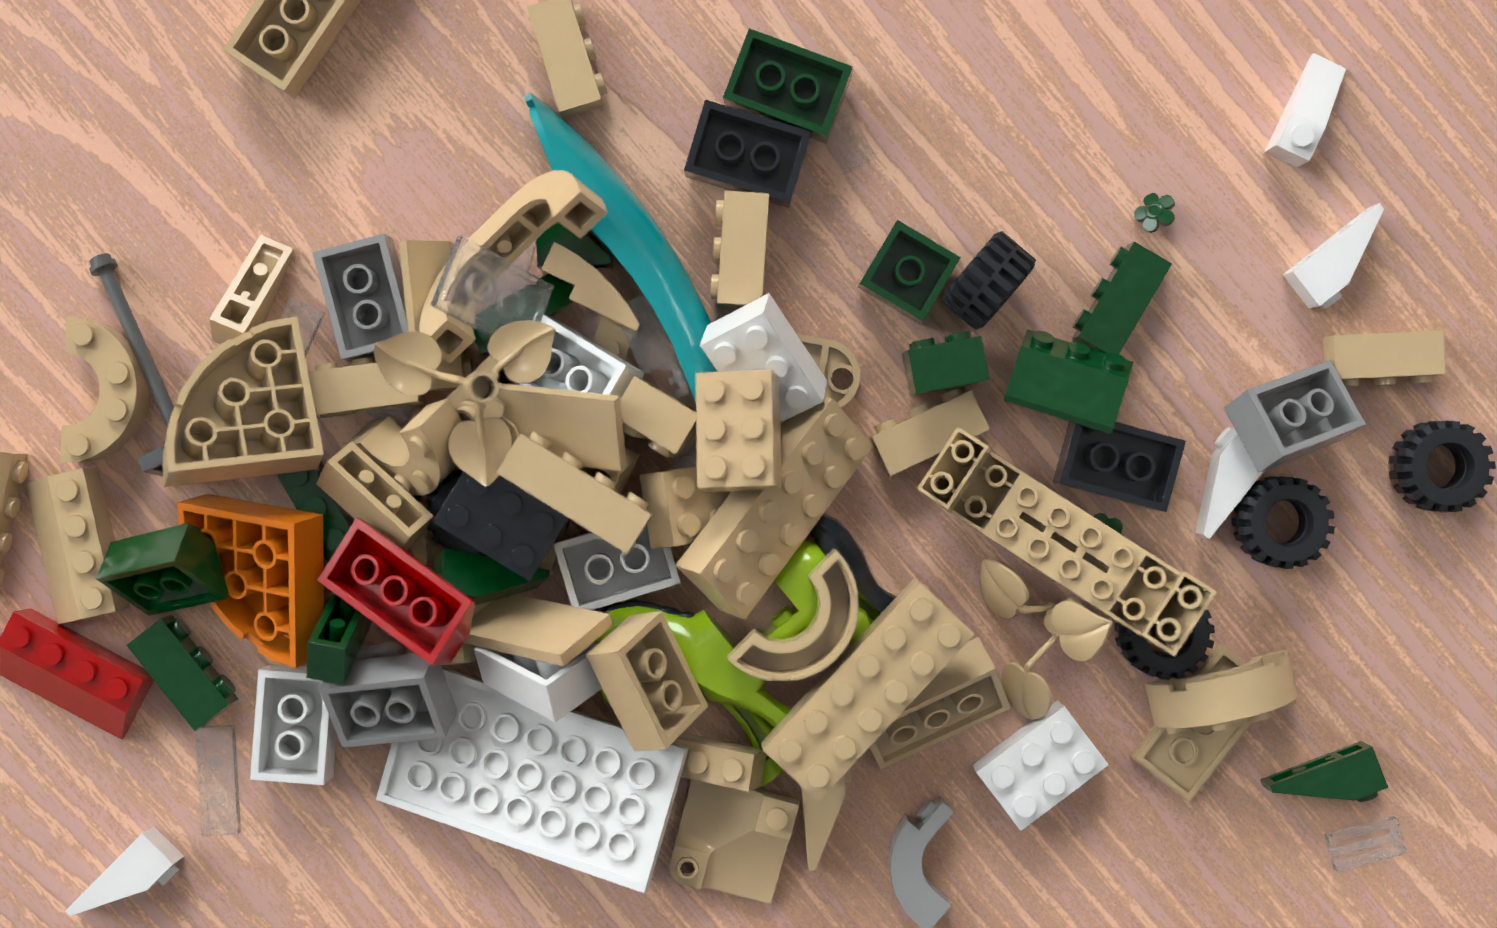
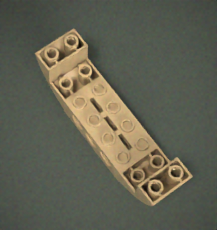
[917,427,1217,656]

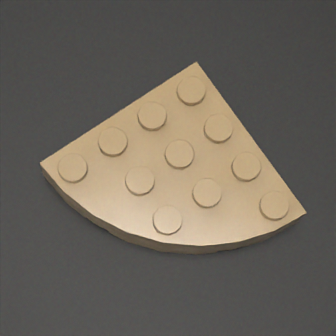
[162,316,324,487]

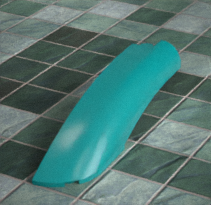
[524,92,718,402]

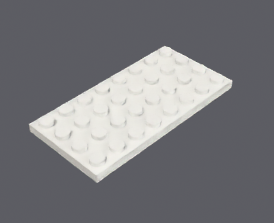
[376,667,689,893]

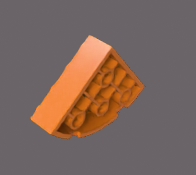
[177,494,324,668]

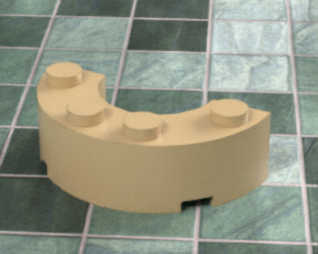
[60,316,151,463]
[343,399,462,496]
[727,549,858,681]
[1144,650,1299,734]

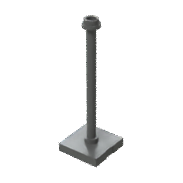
[89,253,174,477]

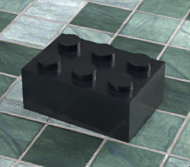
[684,100,811,208]
[1053,421,1186,512]
[432,471,568,581]

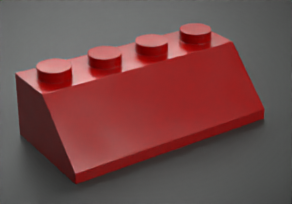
[317,518,475,665]
[0,608,154,740]

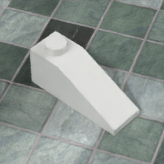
[1264,53,1346,168]
[1283,203,1384,309]
[1195,427,1264,539]
[65,826,184,916]

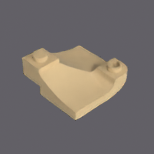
[669,779,799,904]

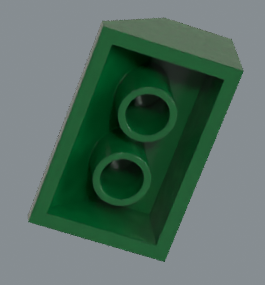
[1003,329,1133,434]
[96,523,229,616]

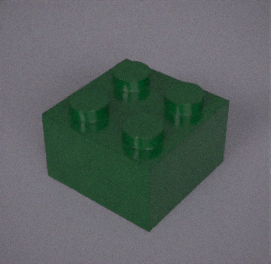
[858,220,961,324]
[902,331,990,396]

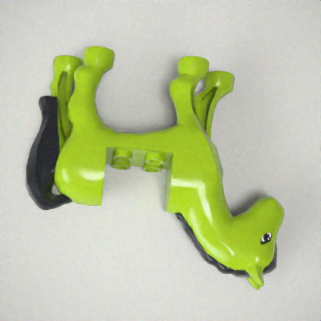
[594,514,896,787]

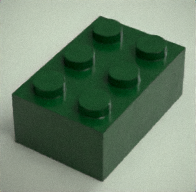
[723,28,853,144]

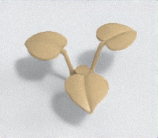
[374,321,556,486]
[980,558,1112,721]

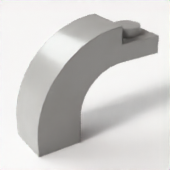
[888,796,954,928]

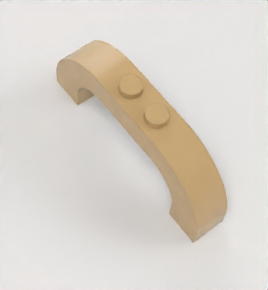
[419,170,607,363]

